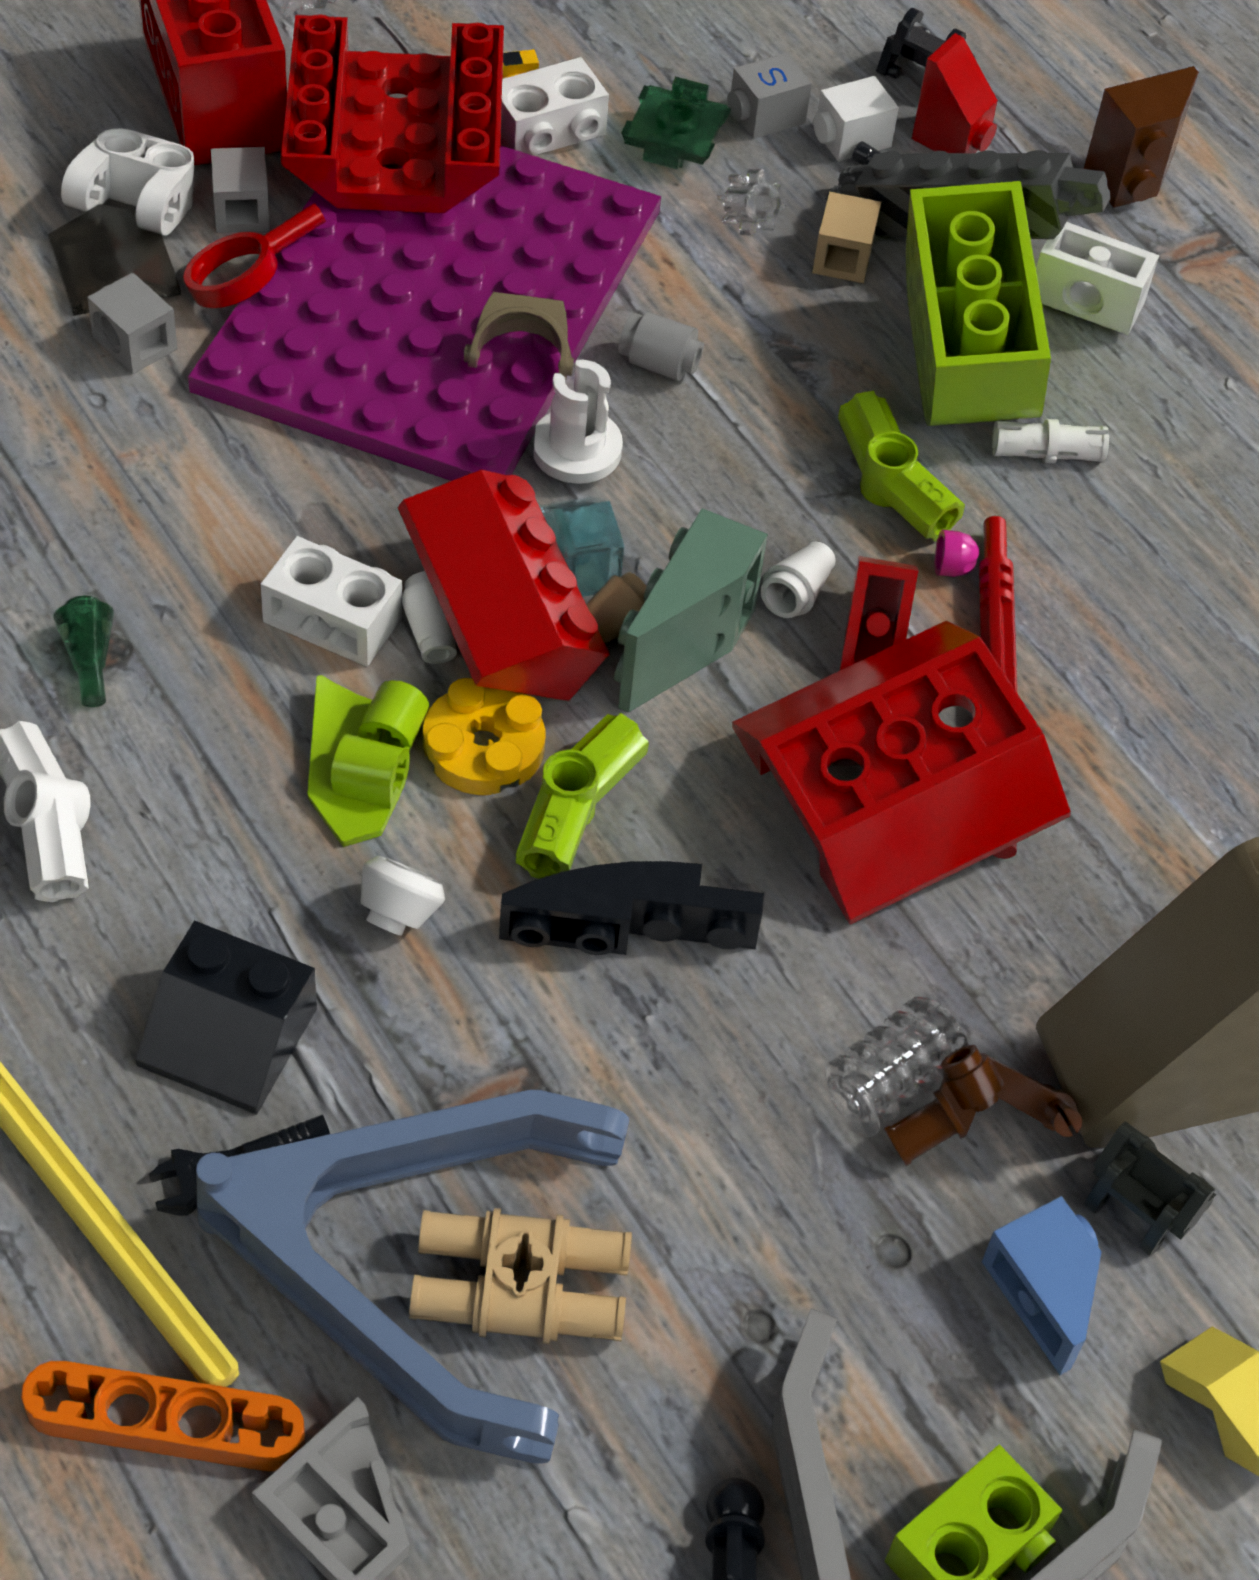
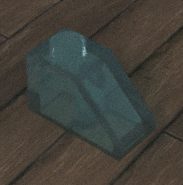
[539,497,625,597]

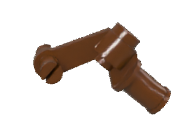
[883,1045,1082,1166]

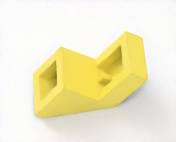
[1160,1326,1259,1476]

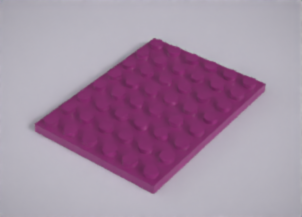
[188,145,661,481]

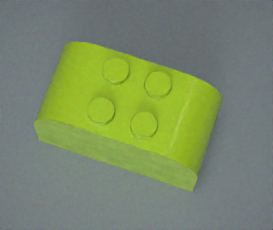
[906,181,1051,426]

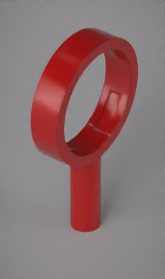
[183,203,326,308]

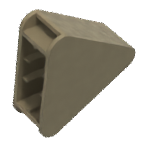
[1036,837,1259,1148]

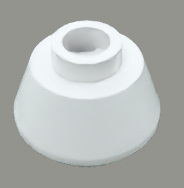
[360,856,445,936]

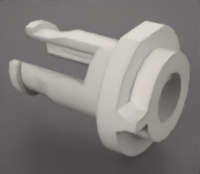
[534,359,623,484]

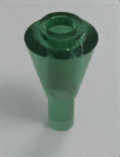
[53,595,114,708]

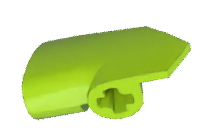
[307,675,429,847]

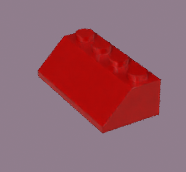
[397,469,610,701]

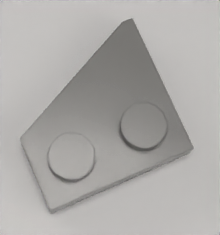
[252,1397,410,1580]

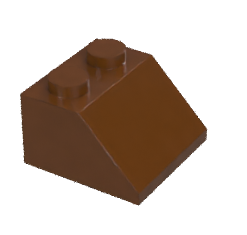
[1083,66,1199,208]

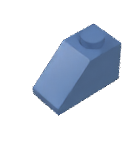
[982,1196,1102,1375]

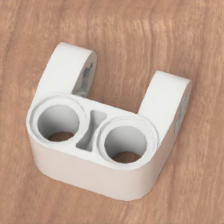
[61,128,194,236]

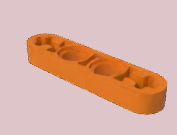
[21,1361,305,1471]

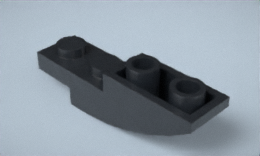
[499,861,764,955]

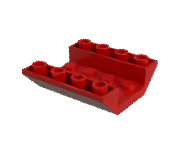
[281,14,504,213]
[732,620,1071,925]

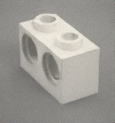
[500,57,609,156]
[261,536,402,667]

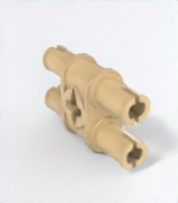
[409,1208,632,1344]

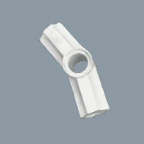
[0,721,91,902]

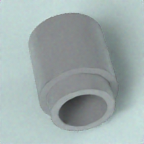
[618,312,704,381]

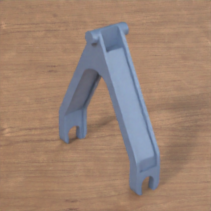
[196,1090,630,1464]

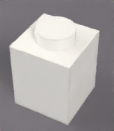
[813,76,899,162]

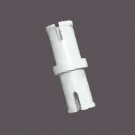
[992,419,1109,464]

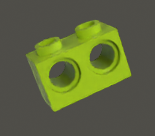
[884,1444,1063,1580]

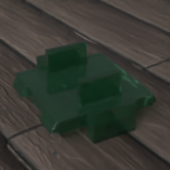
[621,76,732,169]

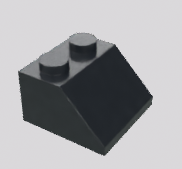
[136,920,317,1115]

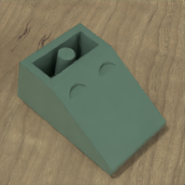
[614,508,768,712]

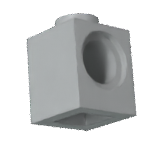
[87,272,177,374]

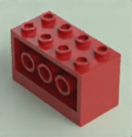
[139,0,287,165]

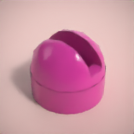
[934,529,979,577]

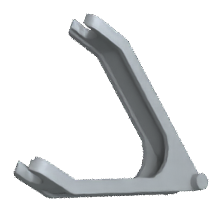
[771,1308,1162,1580]

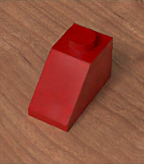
[911,33,998,153]
[839,556,919,671]

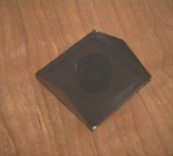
[48,204,181,316]

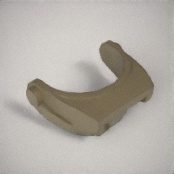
[464,292,574,380]

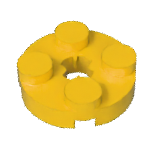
[423,678,546,795]

